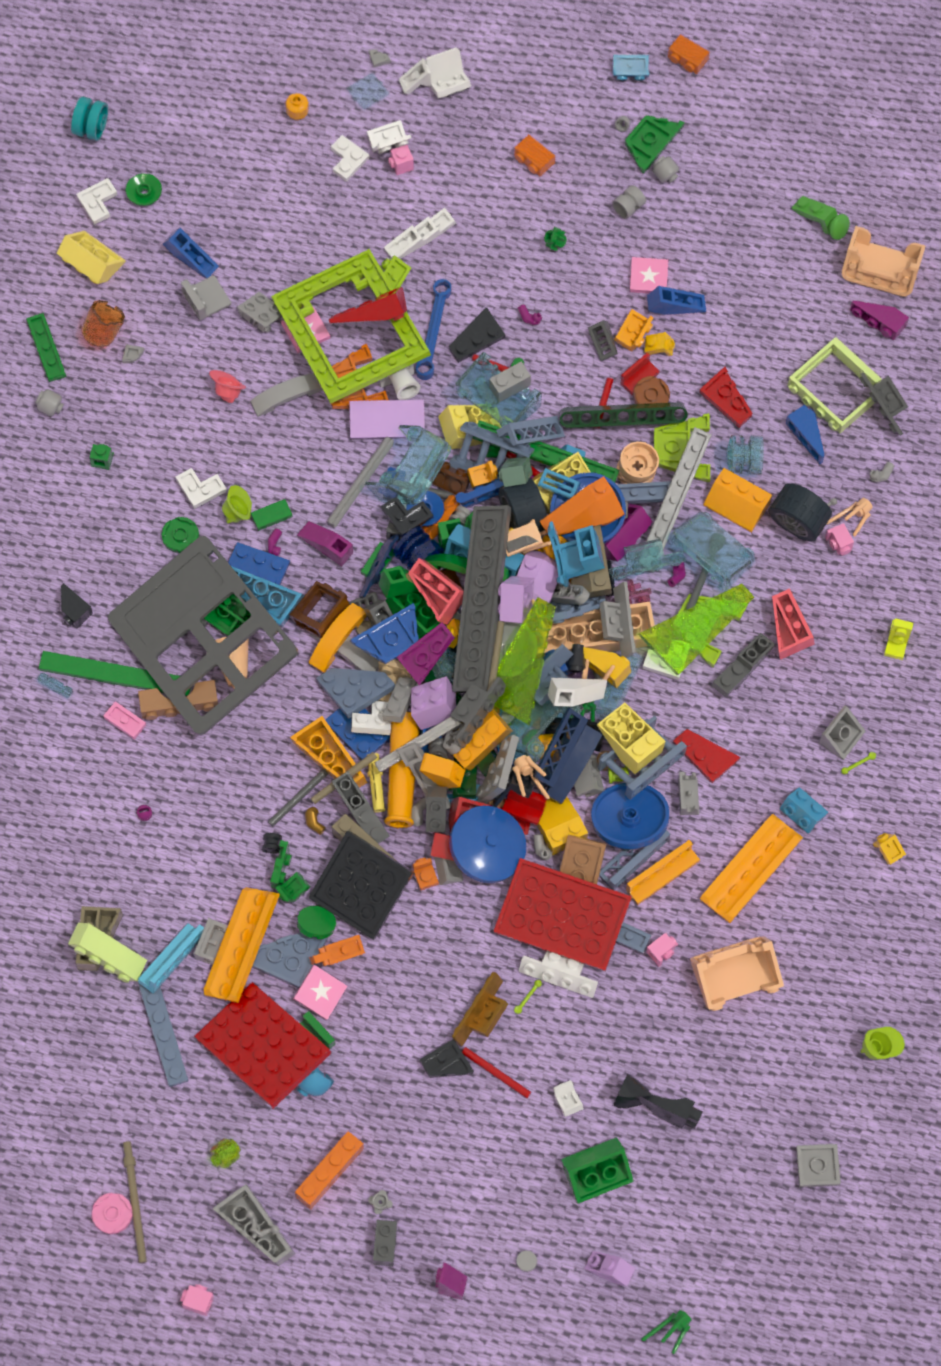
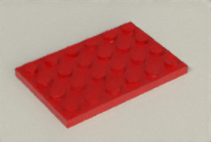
[493,858,632,972]
[194,982,331,1109]

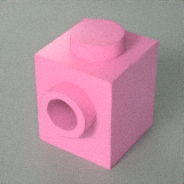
[388,145,414,175]
[181,1284,214,1316]

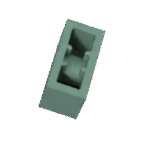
[499,457,533,487]

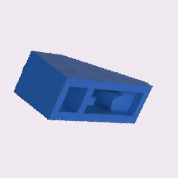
[162,228,219,279]
[647,286,706,315]
[786,405,825,465]

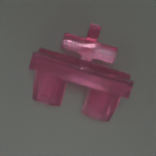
[627,579,652,604]

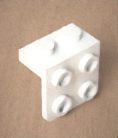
[425,48,471,98]
[366,120,411,154]

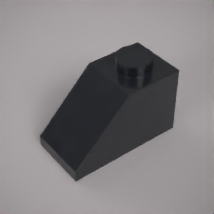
[61,583,93,629]

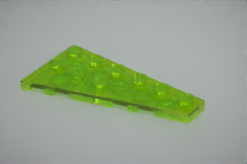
[638,583,754,675]
[494,597,556,726]

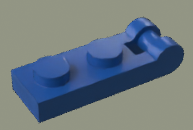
[456,478,504,508]

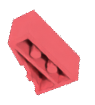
[408,558,464,625]
[772,588,815,660]

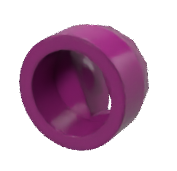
[136,805,152,821]

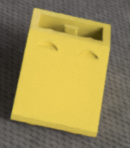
[438,405,502,449]
[532,452,591,514]
[597,703,666,774]

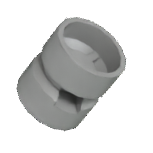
[612,185,646,219]

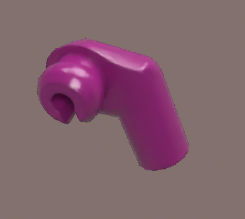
[517,304,542,326]
[268,528,282,556]
[668,560,686,587]

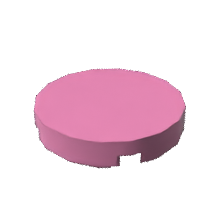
[92,1193,133,1234]

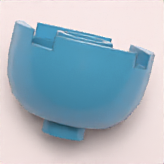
[297,1067,335,1097]

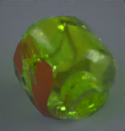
[210,1138,241,1168]

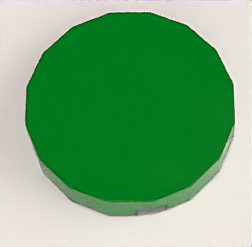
[161,517,199,553]
[297,906,336,939]

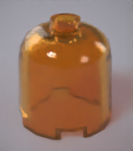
[81,300,125,348]

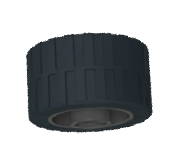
[498,478,547,533]
[768,483,832,542]

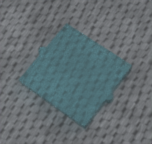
[347,73,389,110]

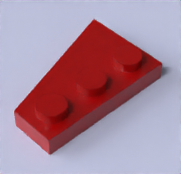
[699,367,753,428]
[673,729,741,783]

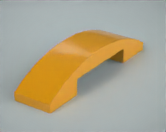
[309,603,367,673]

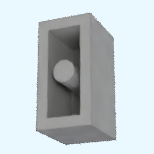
[489,361,531,402]

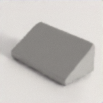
[434,857,463,885]

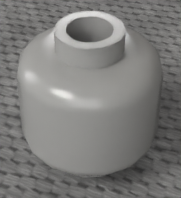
[653,156,679,183]
[35,389,64,417]

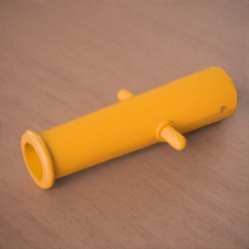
[379,712,420,828]

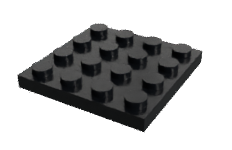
[308,831,414,940]

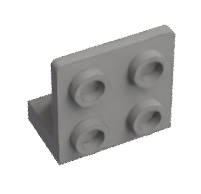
[181,276,231,321]

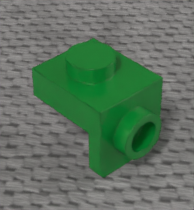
[275,872,310,902]

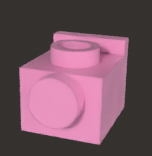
[825,523,854,556]
[646,933,678,967]

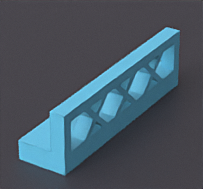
[138,923,204,994]

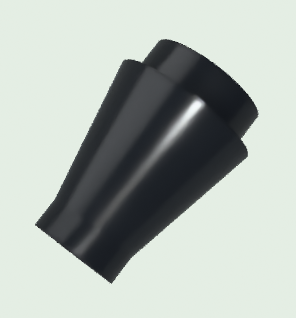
[567,644,586,673]

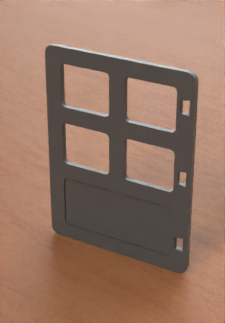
[108,536,298,735]

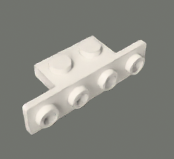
[519,951,598,998]

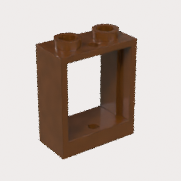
[289,581,350,639]

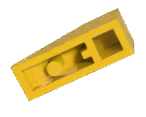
[571,647,631,689]

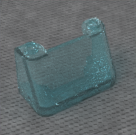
[455,351,542,427]
[668,511,755,593]
[497,697,584,763]

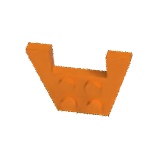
[331,344,389,409]

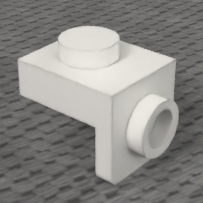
[553,1080,583,1117]

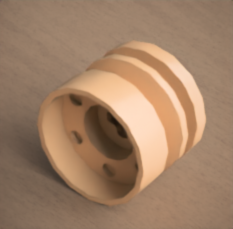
[617,441,659,484]

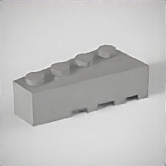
[212,1184,295,1266]

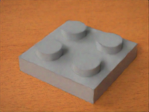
[796,1144,841,1187]

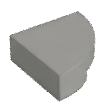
[369,50,391,68]
[122,345,144,363]

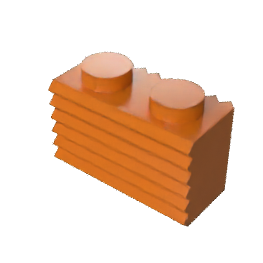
[668,34,710,74]
[514,134,556,177]

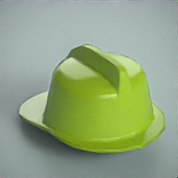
[222,485,252,524]
[860,1027,905,1060]

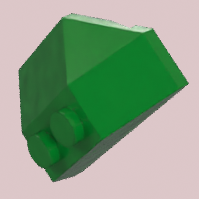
[204,594,251,636]

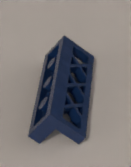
[532,708,588,788]

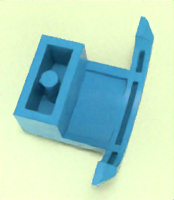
[547,521,605,587]

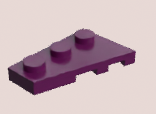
[397,622,455,686]

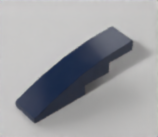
[546,725,602,804]

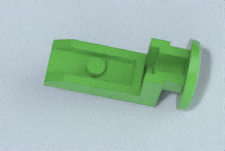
[791,196,850,240]

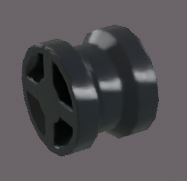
[262,833,282,854]

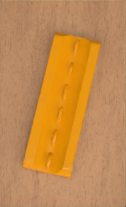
[700,814,803,923]
[204,887,280,1003]

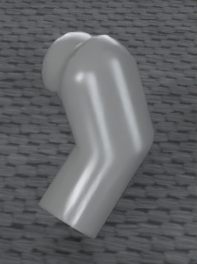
[869,462,895,483]
[412,798,426,826]

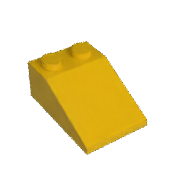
[537,797,588,855]

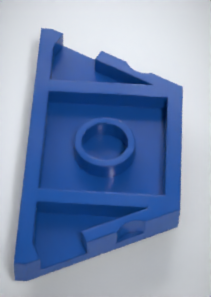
[350,603,418,665]

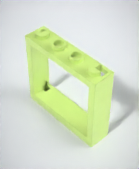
[788,337,881,434]

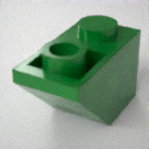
[379,566,419,598]

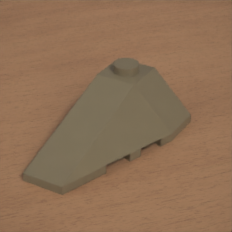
[571,525,612,598]

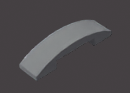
[250,373,323,417]
[309,621,379,671]
[397,742,451,809]

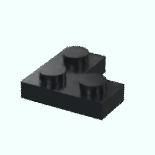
[381,496,434,538]

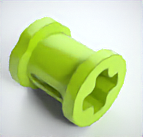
[608,766,629,784]

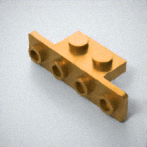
[452,971,508,1047]

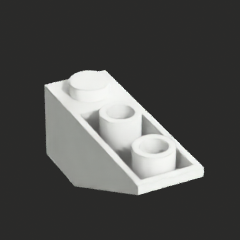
[548,678,607,707]

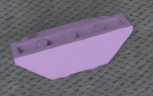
[517,550,558,613]

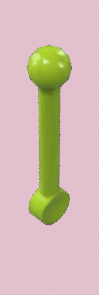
[841,752,876,775]
[514,980,542,1014]

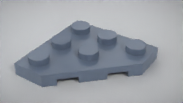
[547,596,606,623]
[316,668,395,719]
[252,933,328,988]

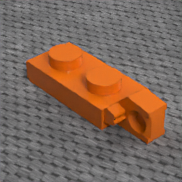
[418,495,460,540]
[309,935,365,966]

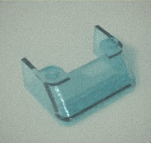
[364,425,451,505]

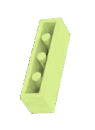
[68,923,147,983]

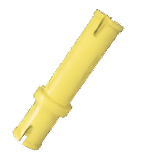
[367,753,385,813]

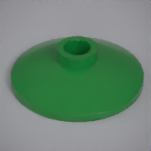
[126,173,162,206]

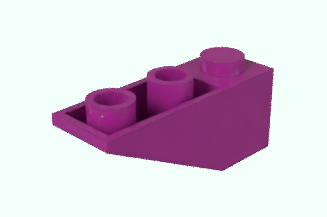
[850,300,909,340]
[297,521,353,567]
[436,1262,468,1300]

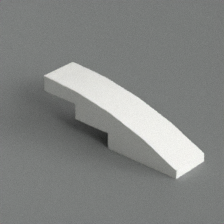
[384,208,456,259]

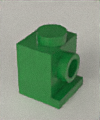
[89,444,114,470]

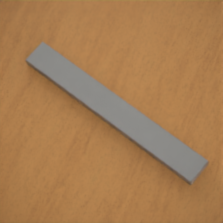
[636,427,712,573]

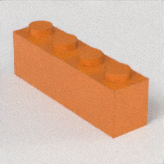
[295,1131,364,1210]

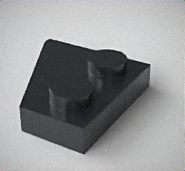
[419,1039,474,1078]

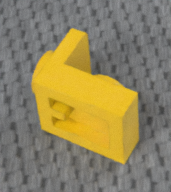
[873,833,906,865]

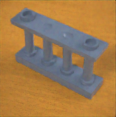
[449,422,535,484]
[598,715,687,800]

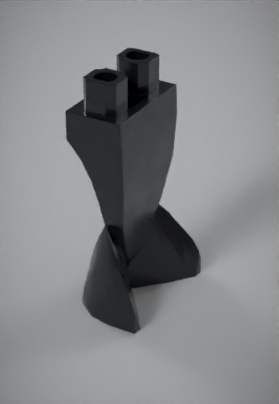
[613,1073,703,1129]

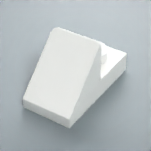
[399,58,431,94]

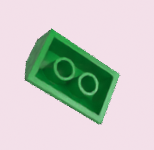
[385,591,453,640]
[561,1137,634,1204]

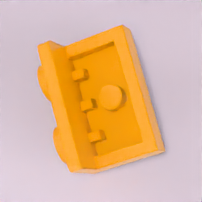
[614,309,654,352]

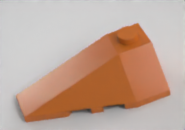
[540,476,625,536]

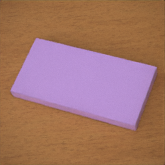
[349,400,425,439]

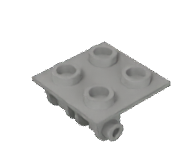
[237,292,282,333]

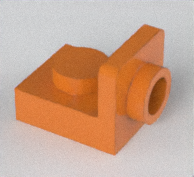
[412,858,439,891]

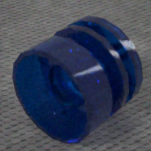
[393,526,444,571]

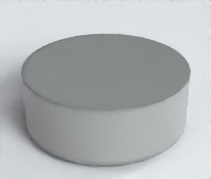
[516,1251,537,1272]

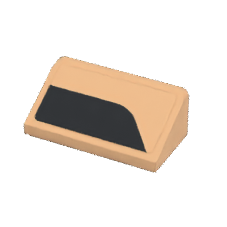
[506,522,543,557]

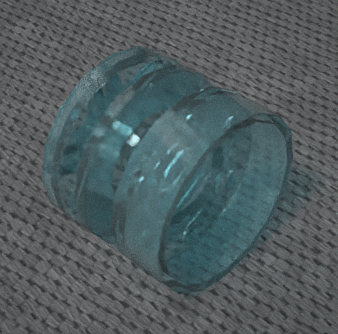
[726,435,764,475]

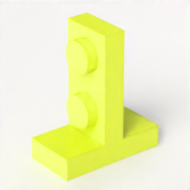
[884,618,914,660]

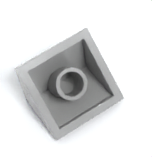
[819,706,866,760]

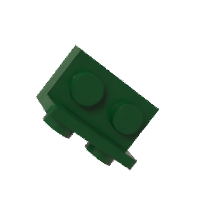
[449,757,477,799]

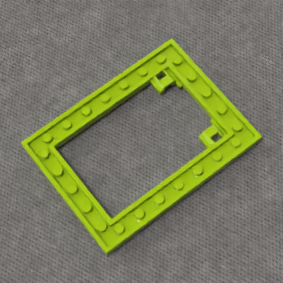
[271,249,431,404]

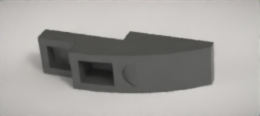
[711,633,775,697]
[331,771,389,844]

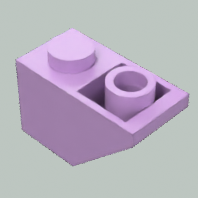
[584,1251,635,1287]

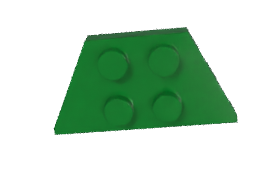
[625,115,684,174]

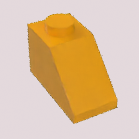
[419,753,465,788]

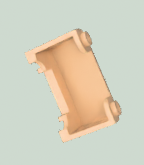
[842,226,926,296]
[690,936,784,1011]

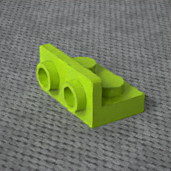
[380,255,411,290]

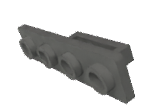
[859,370,908,436]
[450,677,506,748]

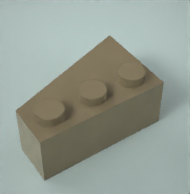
[76,906,123,971]

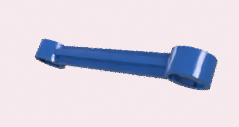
[416,279,452,380]

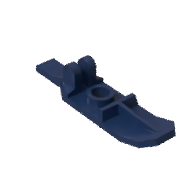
[359,534,400,598]

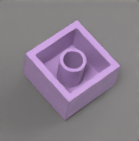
[498,576,534,623]
[411,676,456,730]

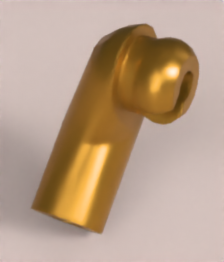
[305,807,326,835]

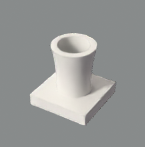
[378,364,421,400]

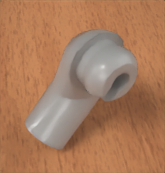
[533,834,552,860]

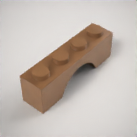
[138,680,218,720]

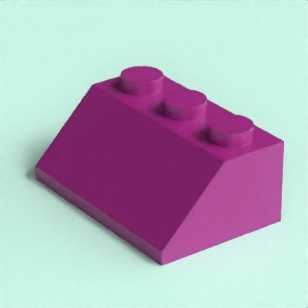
[604,504,653,562]

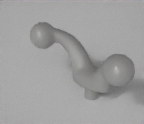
[246,1210,279,1239]

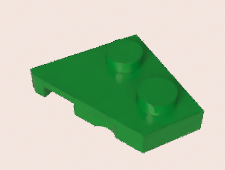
[270,840,292,889]

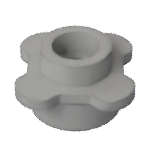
[368,1190,392,1214]

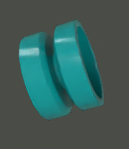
[71,96,108,141]

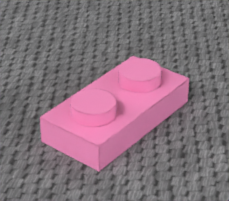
[104,701,146,740]

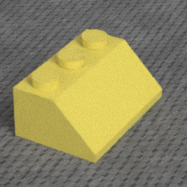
[57,231,126,284]

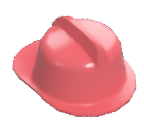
[209,370,246,403]

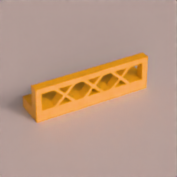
[626,840,700,906]

